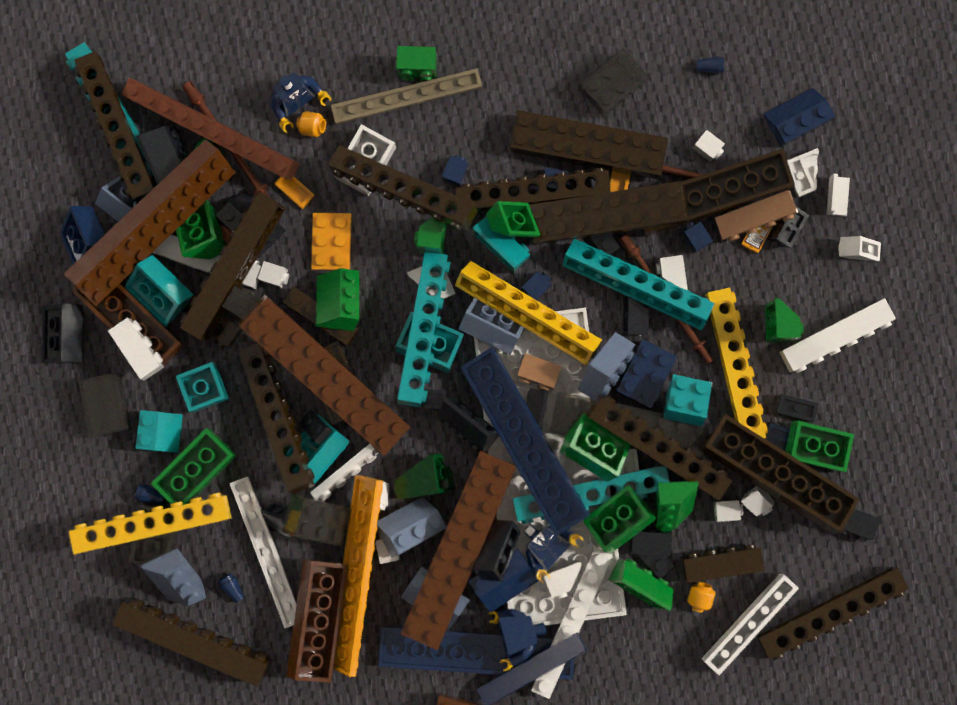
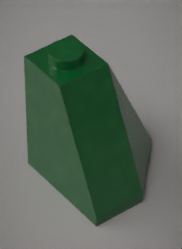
[394,454,455,500]

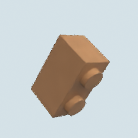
[517,353,562,391]

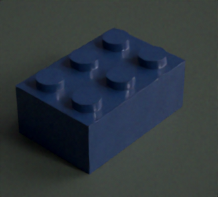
[615,339,677,409]

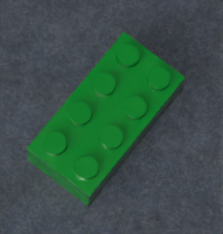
[151,428,237,505]

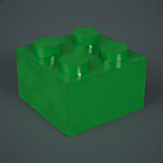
[396,46,437,82]

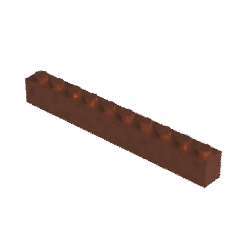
[121,78,300,180]

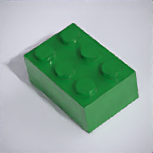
[785,421,854,472]

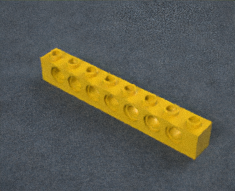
[455,261,602,365]
[705,288,768,438]
[69,493,232,554]

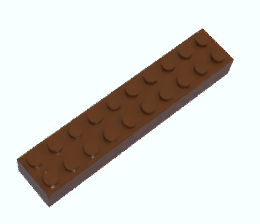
[64,140,235,306]
[238,295,410,456]
[401,451,516,650]

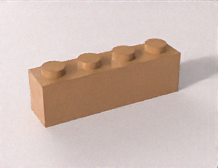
[715,190,798,242]

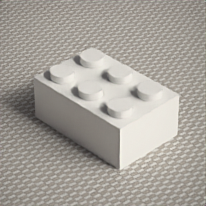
[334,124,396,196]

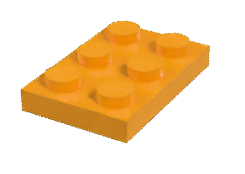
[311,213,351,270]

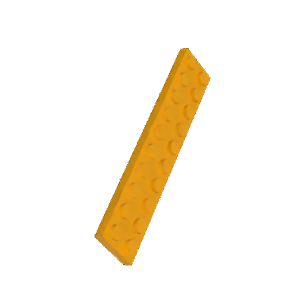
[333,475,383,677]

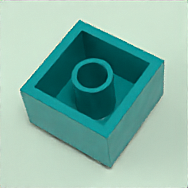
[176,362,229,413]
[663,374,712,427]

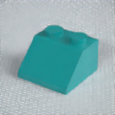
[135,410,183,453]

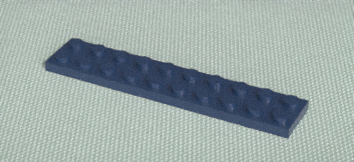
[460,347,590,536]
[378,626,574,680]

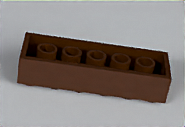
[72,283,185,372]
[286,559,348,683]

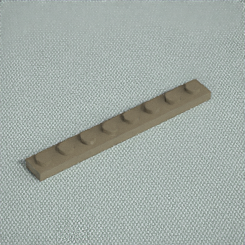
[331,68,482,125]

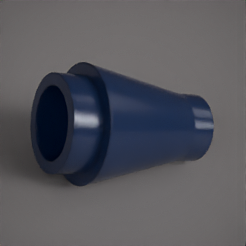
[697,56,724,75]
[134,483,164,506]
[218,573,244,603]

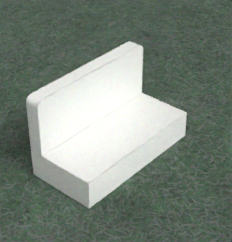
[826,174,850,216]

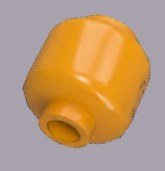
[296,111,326,137]
[687,582,715,612]

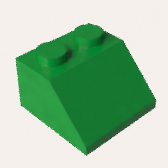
[486,201,540,237]

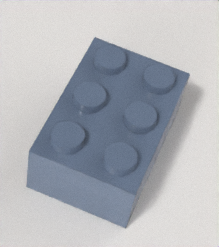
[578,332,635,400]

